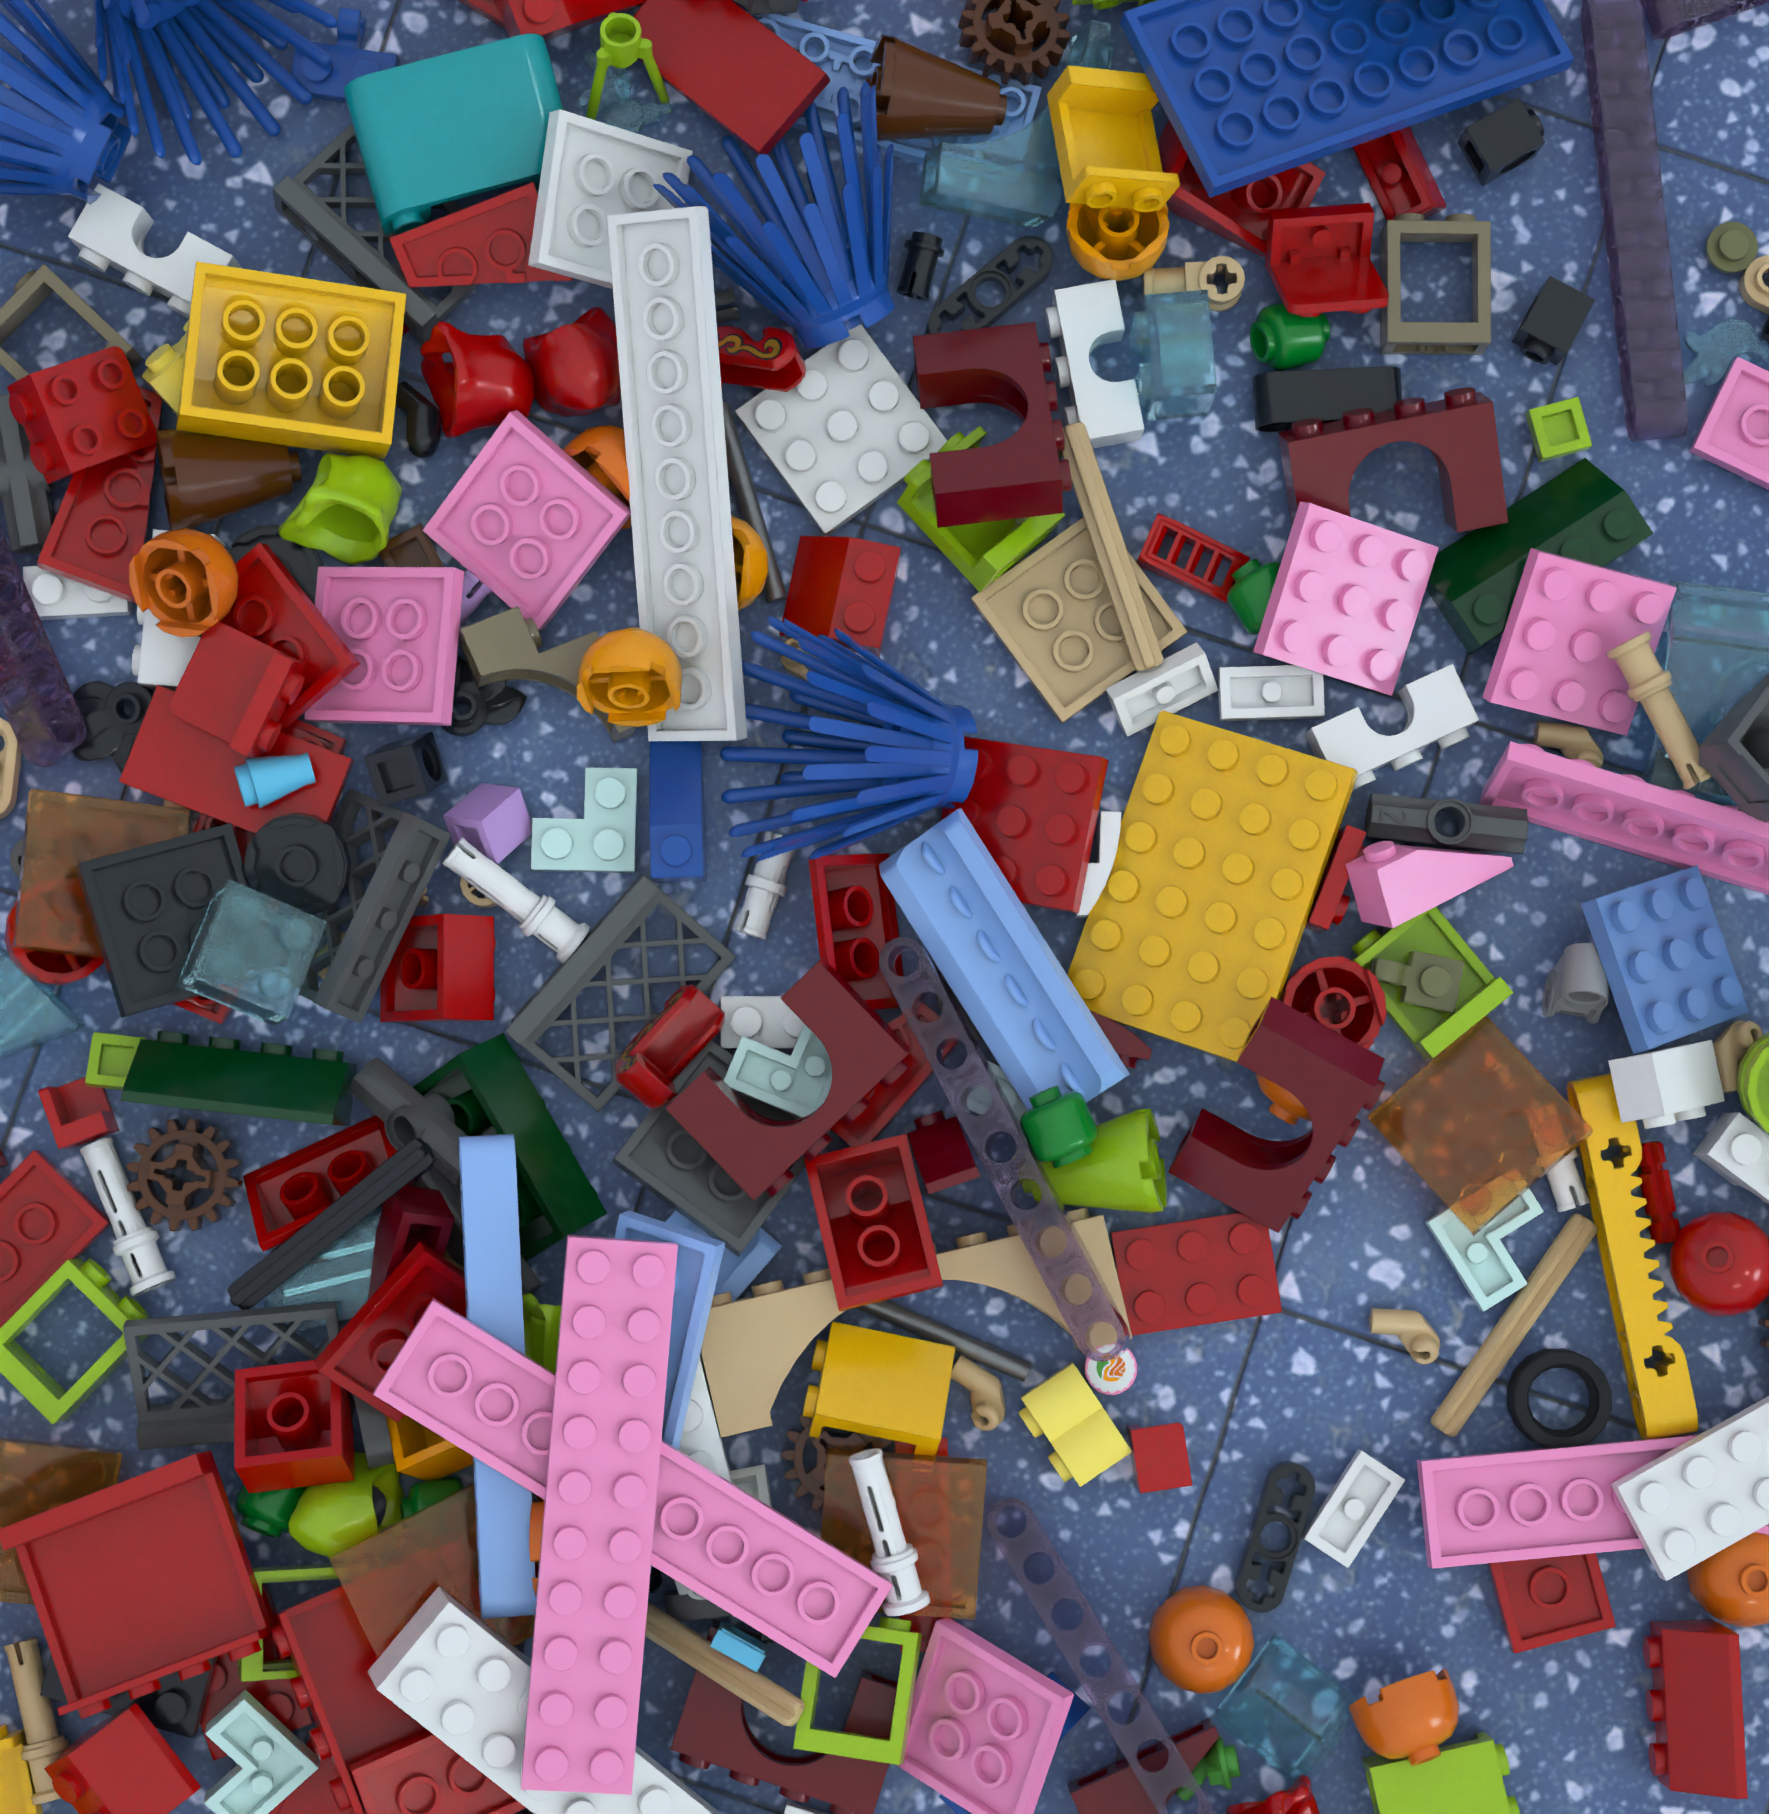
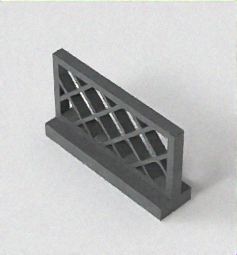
[273,124,480,345]
[265,789,451,1024]
[504,873,736,1112]
[123,1301,356,1450]

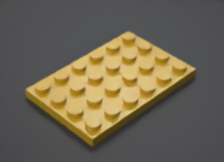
[1067,710,1358,1063]

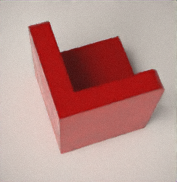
[38,1077,120,1149]
[1127,1422,1192,1493]

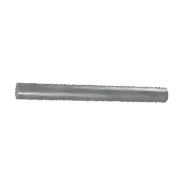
[723,402,787,603]
[855,1300,1032,1382]

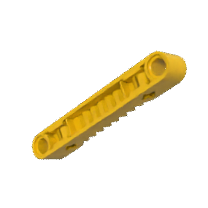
[1567,1073,1698,1439]

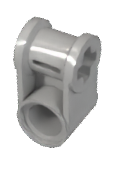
[1542,943,1609,1024]

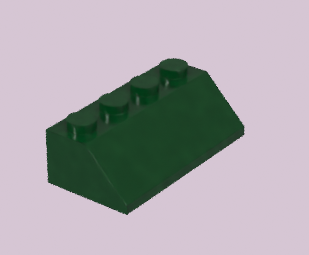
[1426,458,1654,655]
[121,1031,357,1126]
[413,1033,607,1262]

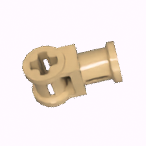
[1143,255,1245,312]

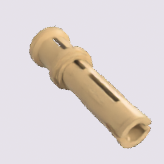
[1606,631,1712,790]
[4,1637,70,1805]

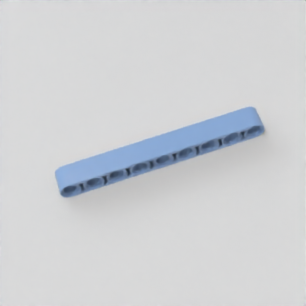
[459,1134,536,1619]

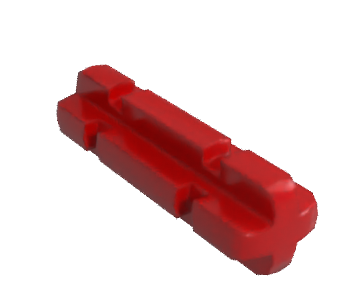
[1638,1141,1681,1244]

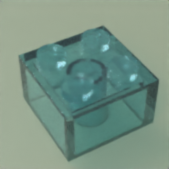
[1129,290,1217,421]
[177,879,327,1026]

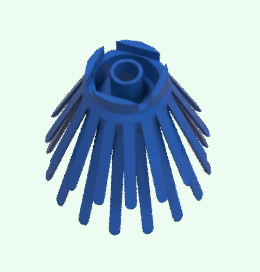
[0,0,132,204]
[94,0,338,165]
[653,81,895,349]
[720,616,978,862]

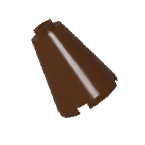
[861,34,1007,141]
[156,428,301,530]

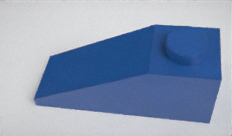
[649,741,707,883]

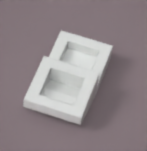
[1075,811,1122,919]

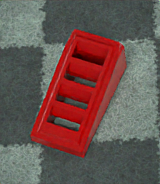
[1136,513,1250,605]

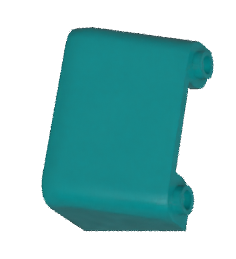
[344,34,564,235]

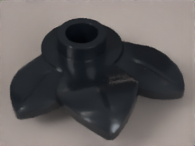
[441,654,527,737]
[69,681,153,773]

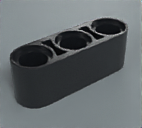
[1252,366,1402,432]

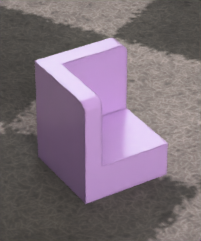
[443,783,532,864]

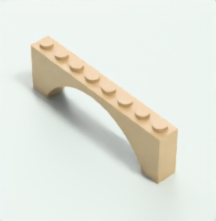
[701,1207,1133,1438]

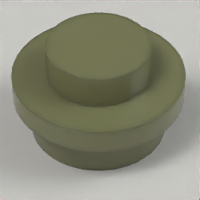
[1705,222,1758,274]

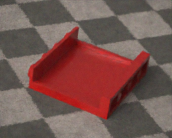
[0,1450,273,1719]
[270,1538,497,1814]

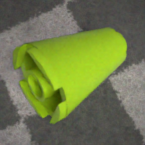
[1020,1108,1167,1213]

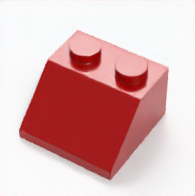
[779,536,901,658]
[380,914,496,1022]
[234,1360,355,1494]
[44,1703,201,1814]

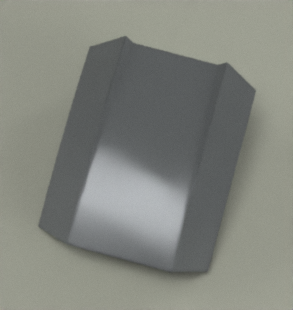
[1699,674,1769,822]

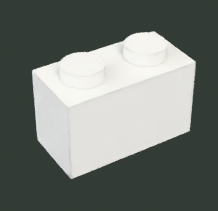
[1608,1040,1725,1129]

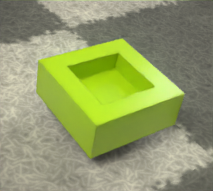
[1525,397,1592,463]
[85,1032,146,1090]

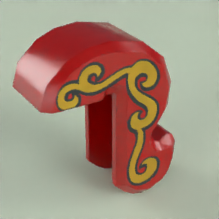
[717,325,806,392]
[615,985,725,1109]

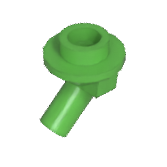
[1175,1736,1241,1801]

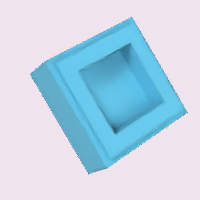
[710,1621,768,1672]

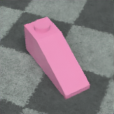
[1345,841,1514,928]

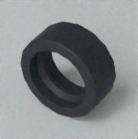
[1507,1348,1612,1448]

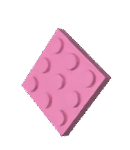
[422,410,631,631]
[1253,501,1439,696]
[1482,548,1677,736]
[304,567,464,726]
[897,1617,1074,1814]

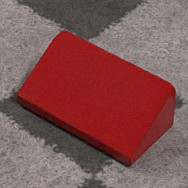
[1353,126,1447,220]

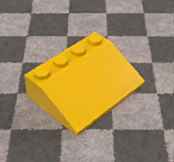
[176,261,406,459]

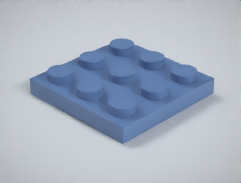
[1581,865,1749,1054]

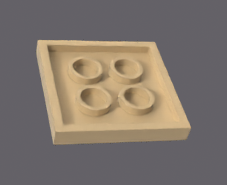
[971,517,1187,725]

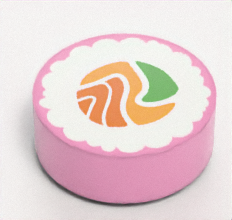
[1084,1342,1137,1395]

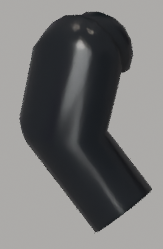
[395,381,441,458]

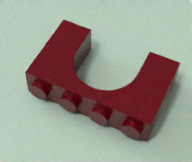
[912,322,1072,528]
[1278,387,1508,533]
[665,958,911,1201]
[1168,997,1385,1233]
[670,1619,898,1814]

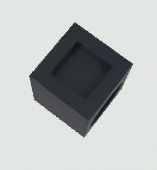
[1457,98,1545,186]
[1512,276,1595,365]
[364,732,448,806]

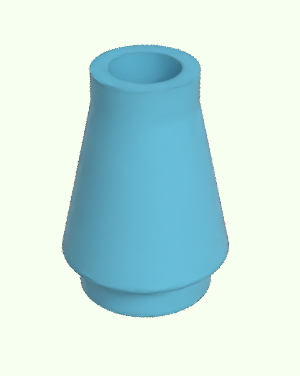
[234,752,316,809]

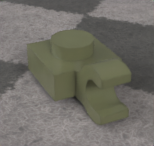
[1369,951,1464,1013]

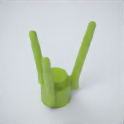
[586,12,670,120]

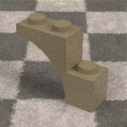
[458,606,637,743]

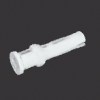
[442,837,591,964]
[80,1137,176,1297]
[848,1448,930,1616]

